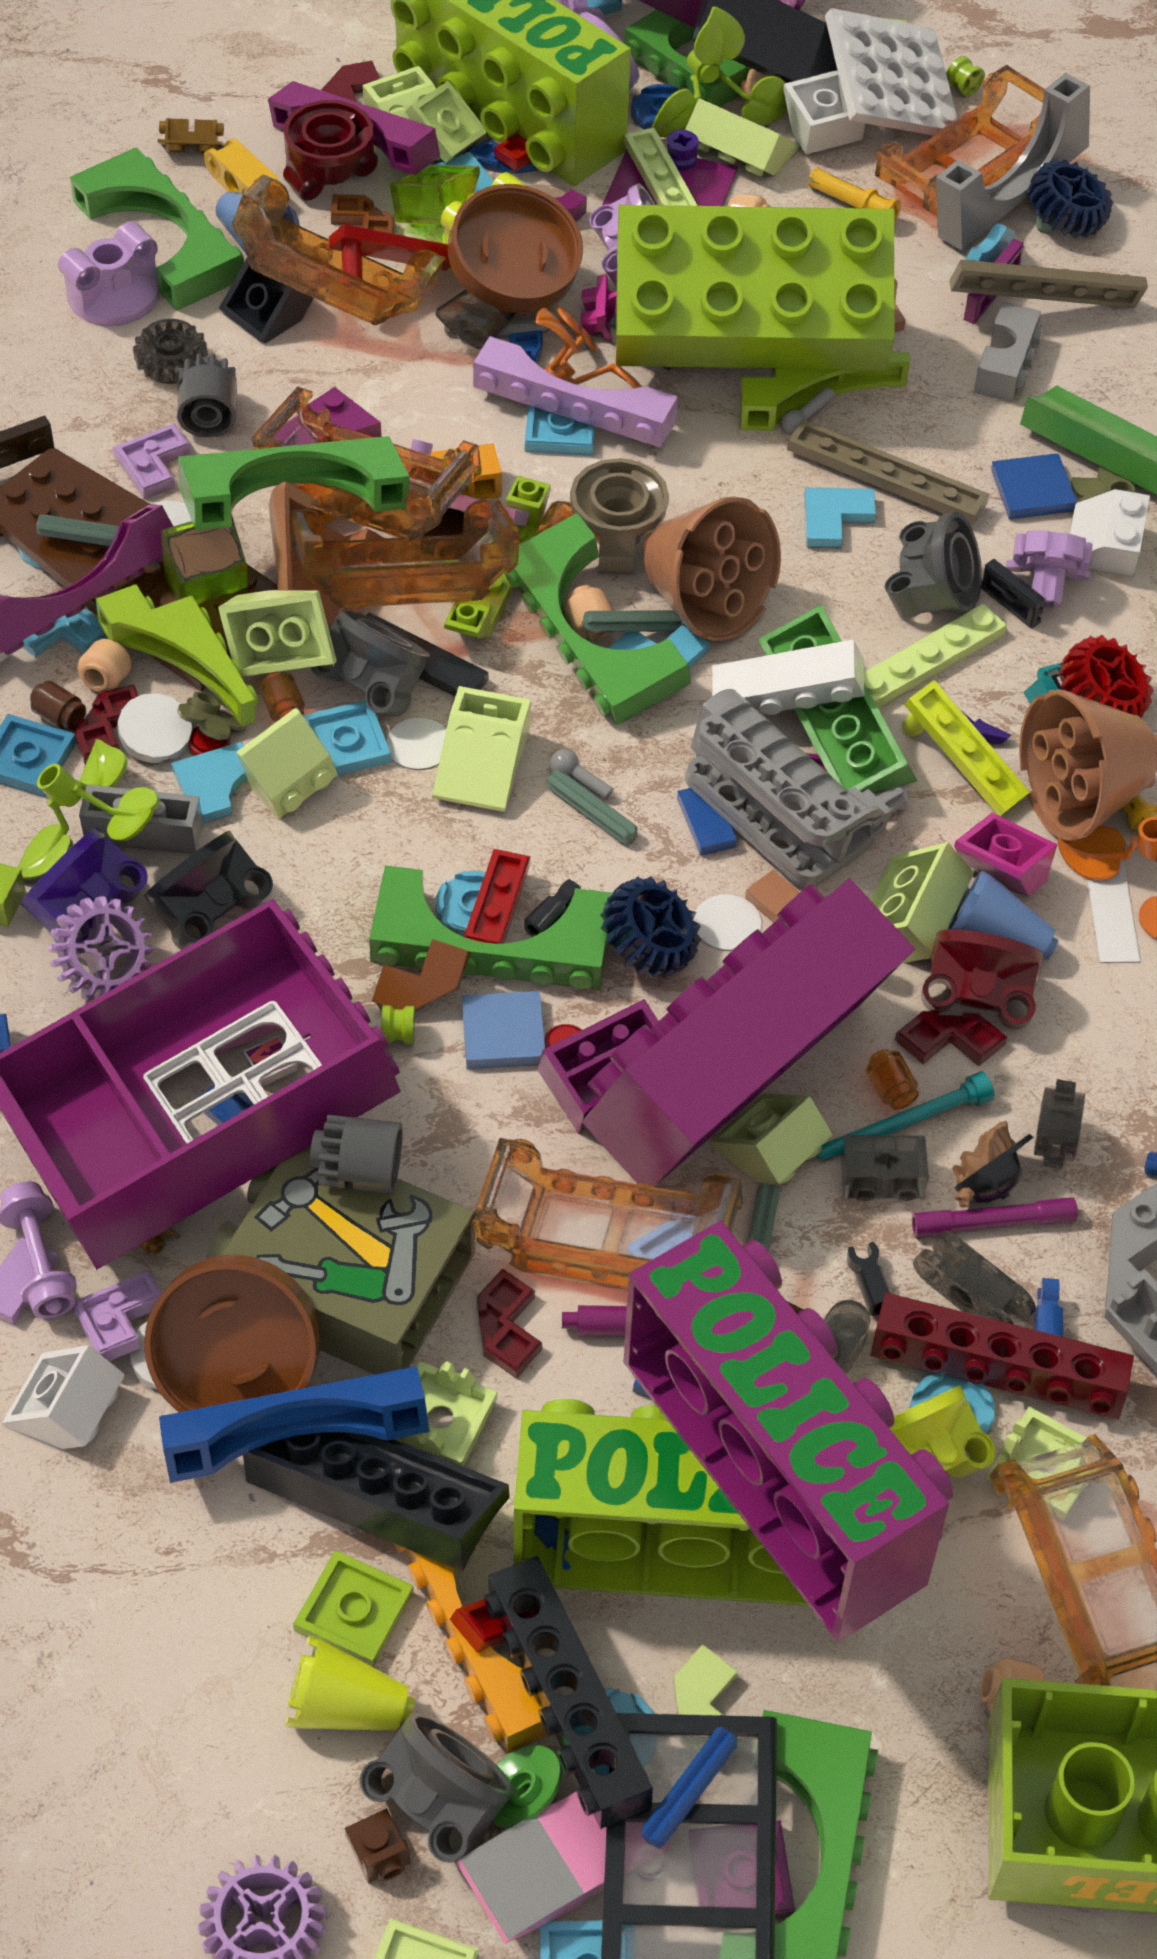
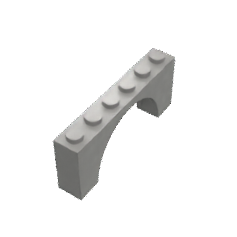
[936,73,1090,250]

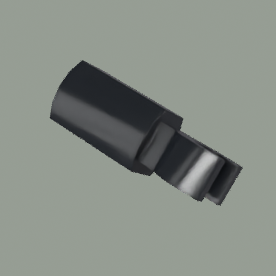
[524,879,581,937]
[847,1242,892,1317]

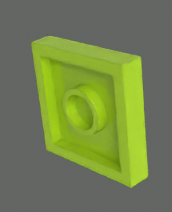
[293,1550,414,1667]

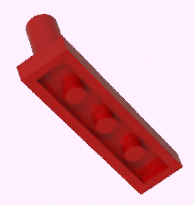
[329,224,451,287]

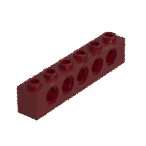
[870,1292,1134,1420]

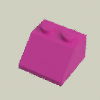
[954,813,1058,896]

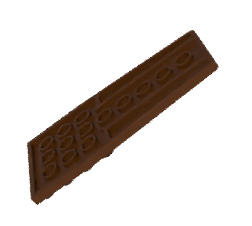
[0,448,277,692]

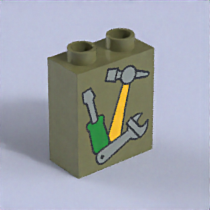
[206,1145,475,1374]

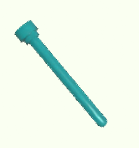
[816,1071,995,1161]

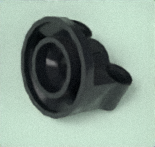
[144,830,273,950]

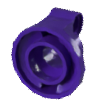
[21,827,148,943]

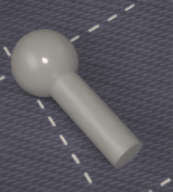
[780,386,835,435]
[550,749,614,801]

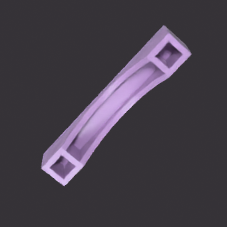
[473,336,678,448]

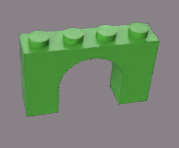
[624,9,751,107]

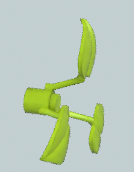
[652,6,787,138]
[17,739,160,880]

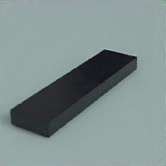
[366,612,489,697]

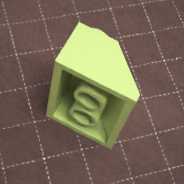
[685,98,800,177]
[870,842,974,963]

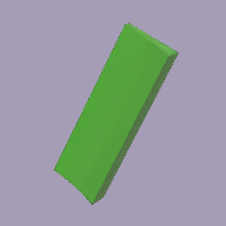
[1020,385,1157,495]
[758,604,918,794]

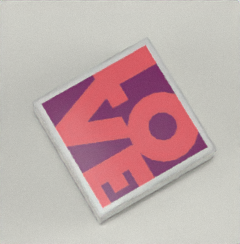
[243,1035,297,1087]

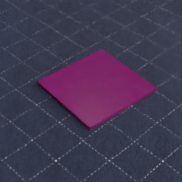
[602,149,737,206]

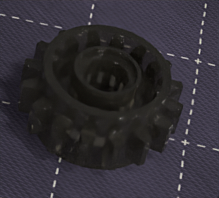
[133,319,208,384]
[1033,1079,1085,1169]

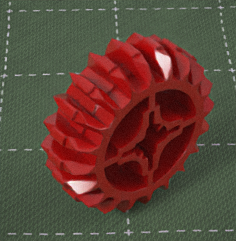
[1058,635,1154,718]

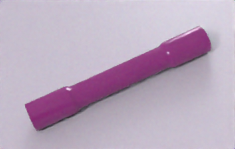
[912,1197,1078,1237]

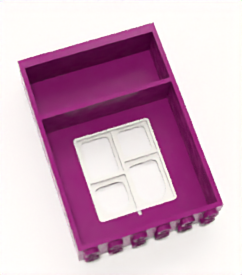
[0,899,401,1270]

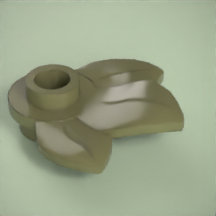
[1071,466,1136,502]
[177,692,246,740]

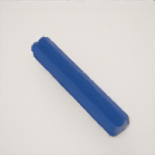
[641,1727,737,1848]

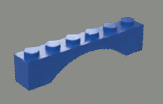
[159,1366,430,1483]

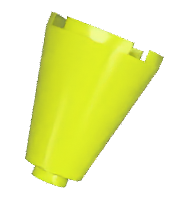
[285,1635,415,1731]

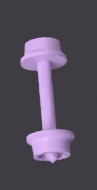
[0,1181,77,1319]

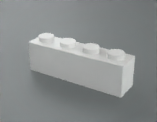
[712,639,865,715]

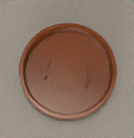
[448,184,583,313]
[144,1255,321,1412]

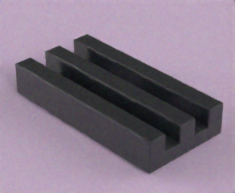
[981,559,1045,628]

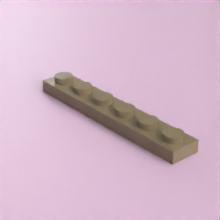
[949,260,1148,308]
[787,419,989,525]

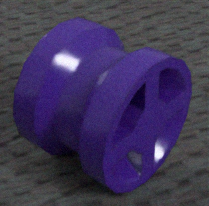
[667,130,698,171]

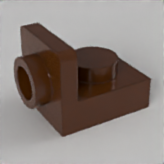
[344,1808,410,1883]

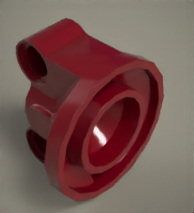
[283,100,378,201]
[921,929,1044,1029]

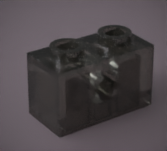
[841,1135,929,1201]

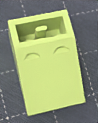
[363,66,463,162]
[432,686,531,812]

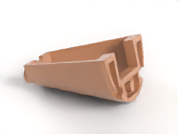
[269,481,394,629]

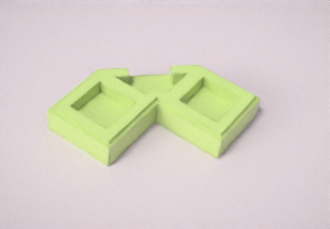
[674,1644,742,1755]

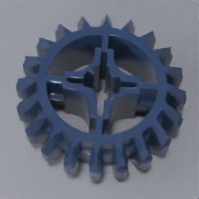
[1026,159,1114,238]
[600,876,702,979]

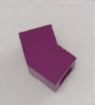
[554,189,587,222]

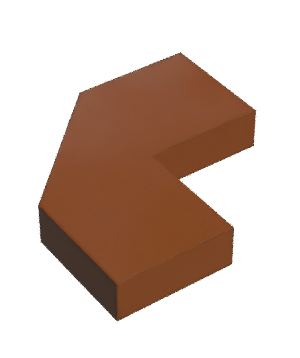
[331,194,395,234]
[372,939,471,1012]

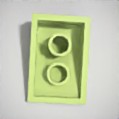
[218,590,337,676]

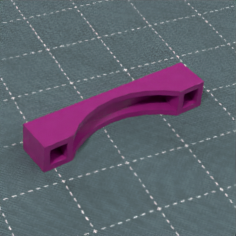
[268,81,440,175]
[0,504,178,655]

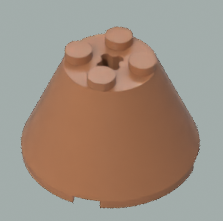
[643,496,781,641]
[1019,689,1157,840]

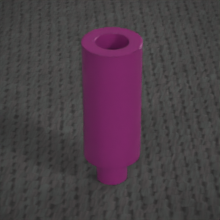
[562,1305,627,1336]

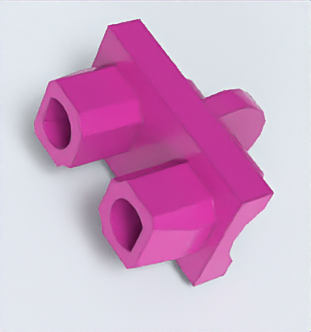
[581,274,616,341]

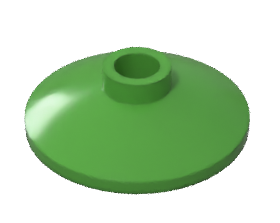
[492,1745,563,1828]

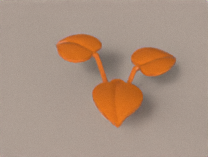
[536,306,642,388]
[1057,817,1157,939]

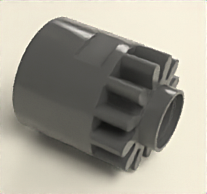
[177,353,237,437]
[310,1115,403,1195]

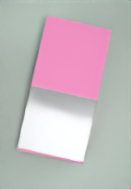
[456,1791,670,1944]

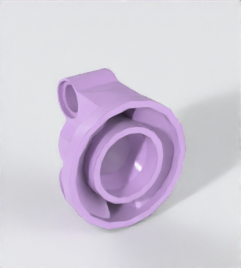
[589,183,655,288]
[58,221,159,326]

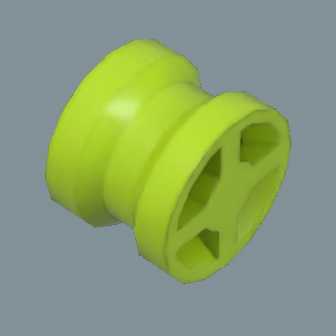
[946,56,985,96]
[381,1005,415,1045]

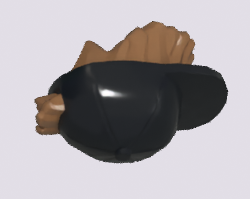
[952,1121,1034,1208]

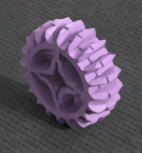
[47,896,155,1000]
[198,1854,327,1959]

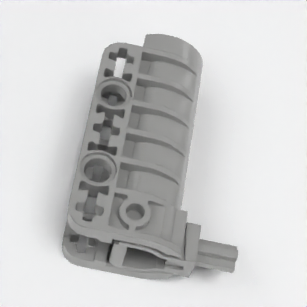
[685,689,907,887]

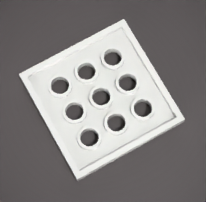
[825,8,961,139]

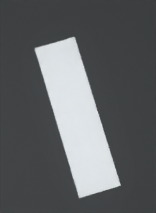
[1087,860,1140,962]

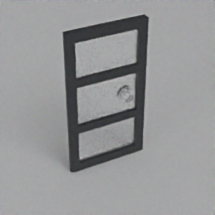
[601,1713,777,1959]

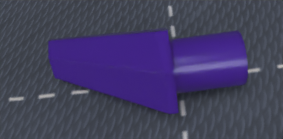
[961,710,1011,744]

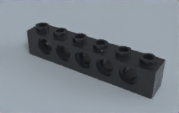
[484,1555,653,1829]

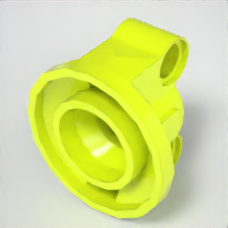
[890,1385,996,1478]

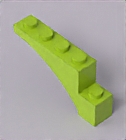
[740,352,910,431]
[96,584,258,727]

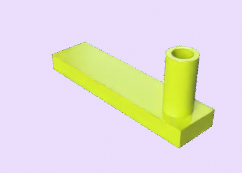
[902,680,1030,816]

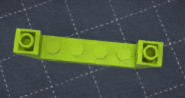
[444,476,551,638]

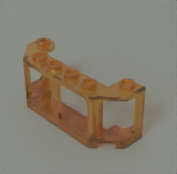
[875,65,1044,216]

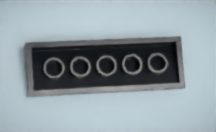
[692,0,838,83]
[243,1432,510,1572]

